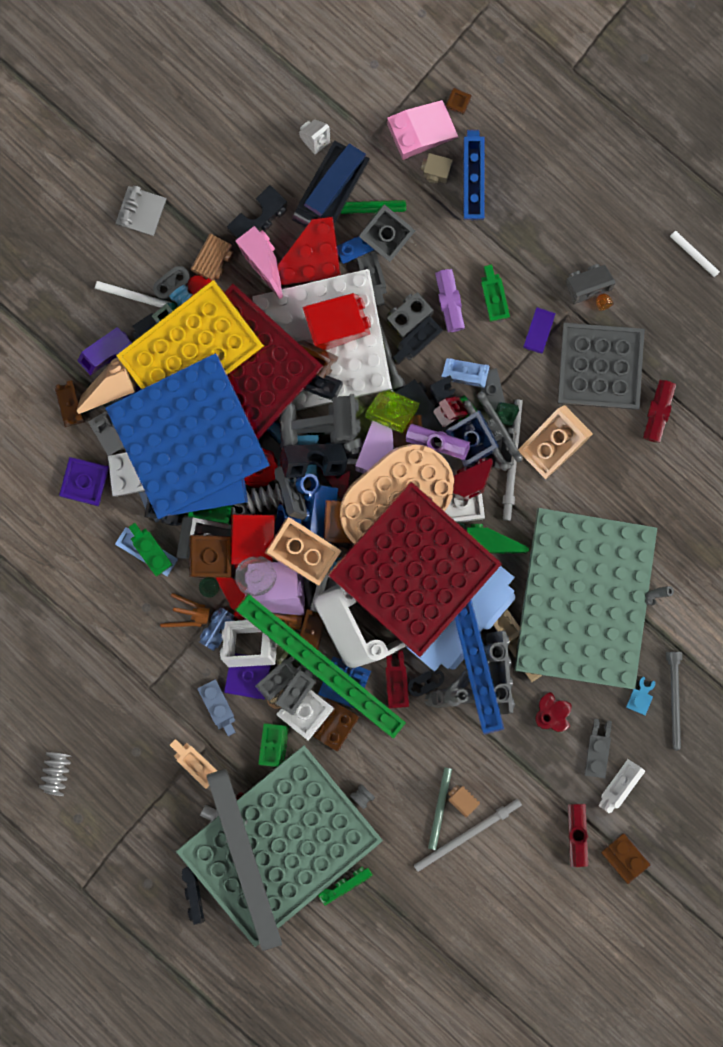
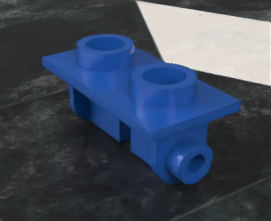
[337,236,374,264]

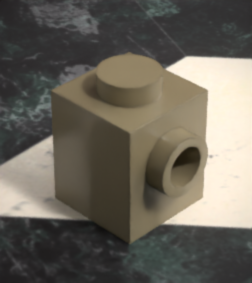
[421,153,452,183]

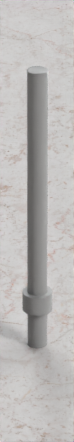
[502,400,523,521]
[414,798,522,872]

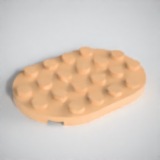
[340,444,454,544]

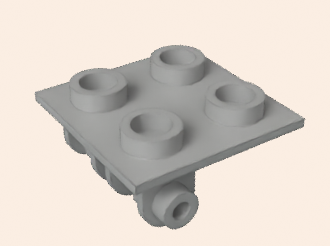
[115,186,167,236]
[88,411,124,456]

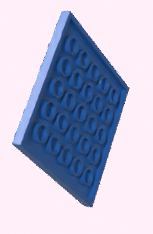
[106,353,270,519]

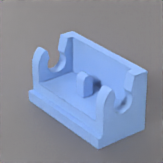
[442,358,490,388]

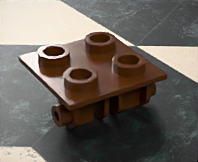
[313,698,359,752]

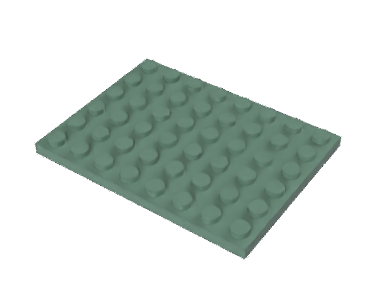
[514,508,657,689]
[176,745,383,947]

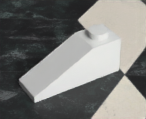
[299,119,330,155]

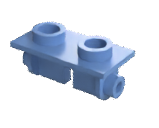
[199,607,234,651]

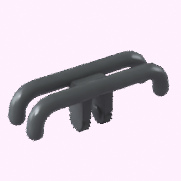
[463,392,523,471]

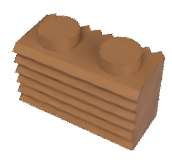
[191,234,233,281]
[447,785,480,818]

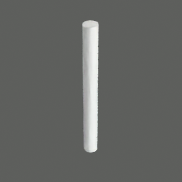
[95,281,172,308]

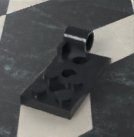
[292,140,370,228]

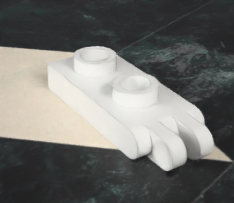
[599,759,645,813]

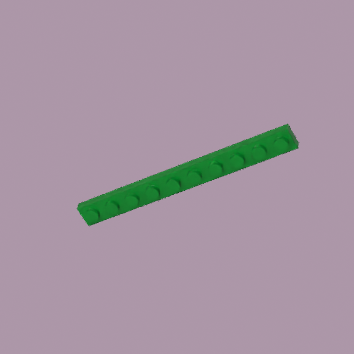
[235,594,406,739]

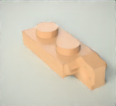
[170,739,217,789]

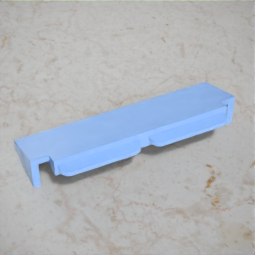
[406,566,515,671]

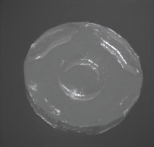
[235,556,277,596]

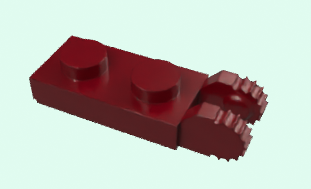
[385,650,409,709]

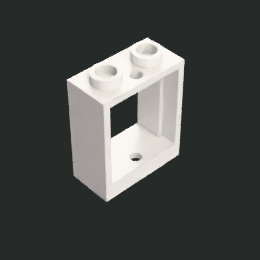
[220,620,277,667]

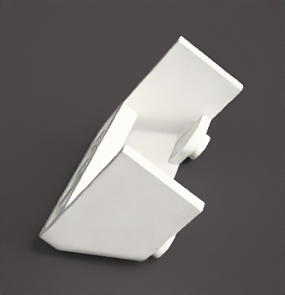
[314,584,406,668]

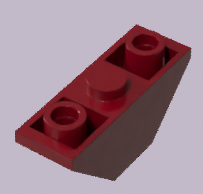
[452,458,493,501]

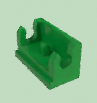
[188,505,233,525]
[258,723,289,767]

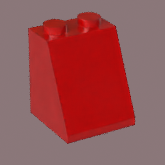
[302,293,371,350]
[231,515,275,569]

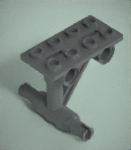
[280,394,360,450]
[424,631,515,715]

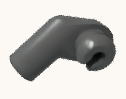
[645,586,674,606]

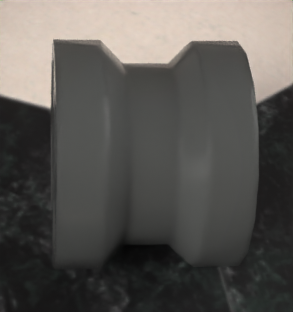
[350,784,375,809]

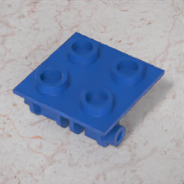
[318,656,371,709]

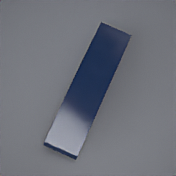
[304,143,366,216]

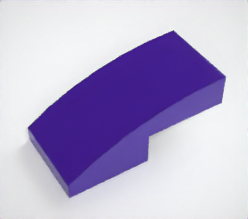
[523,307,556,354]

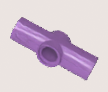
[435,269,465,332]
[406,424,470,460]

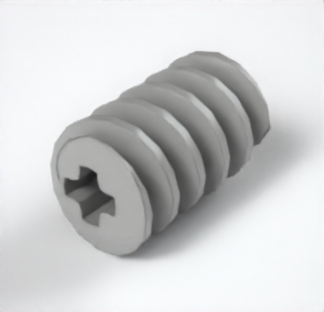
[246,483,286,514]
[39,752,71,796]

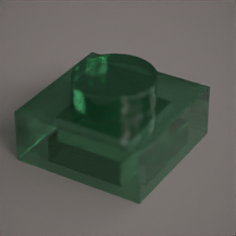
[495,402,520,425]

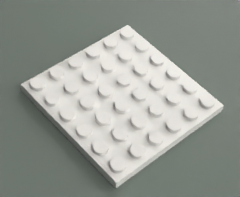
[253,269,392,411]

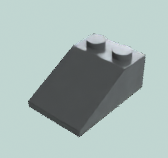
[176,517,235,568]

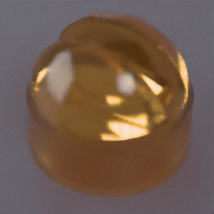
[596,293,614,311]

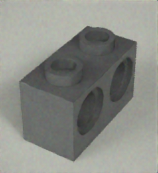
[387,292,433,340]

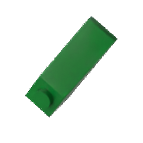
[466,524,529,554]

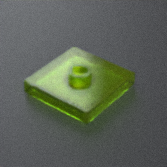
[365,390,420,433]

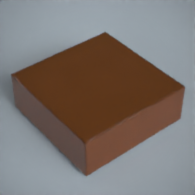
[446,88,472,115]

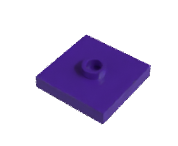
[59,457,109,507]
[224,653,271,700]

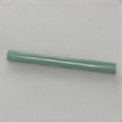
[428,767,452,850]

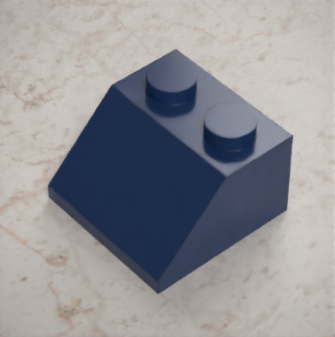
[445,410,499,466]

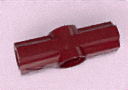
[643,380,676,443]
[568,804,588,867]

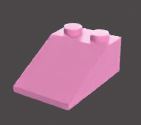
[387,100,458,160]
[236,226,283,299]

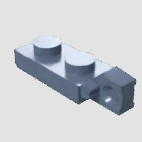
[197,679,236,736]

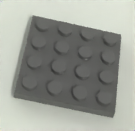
[558,323,645,410]

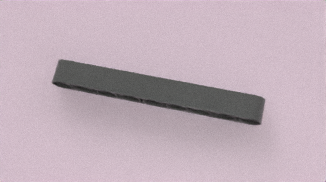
[206,769,282,951]

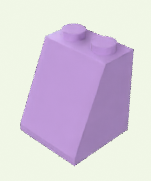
[355,419,394,474]
[245,562,305,615]

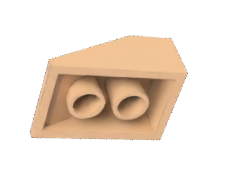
[77,358,137,414]
[518,405,593,479]
[265,517,341,586]

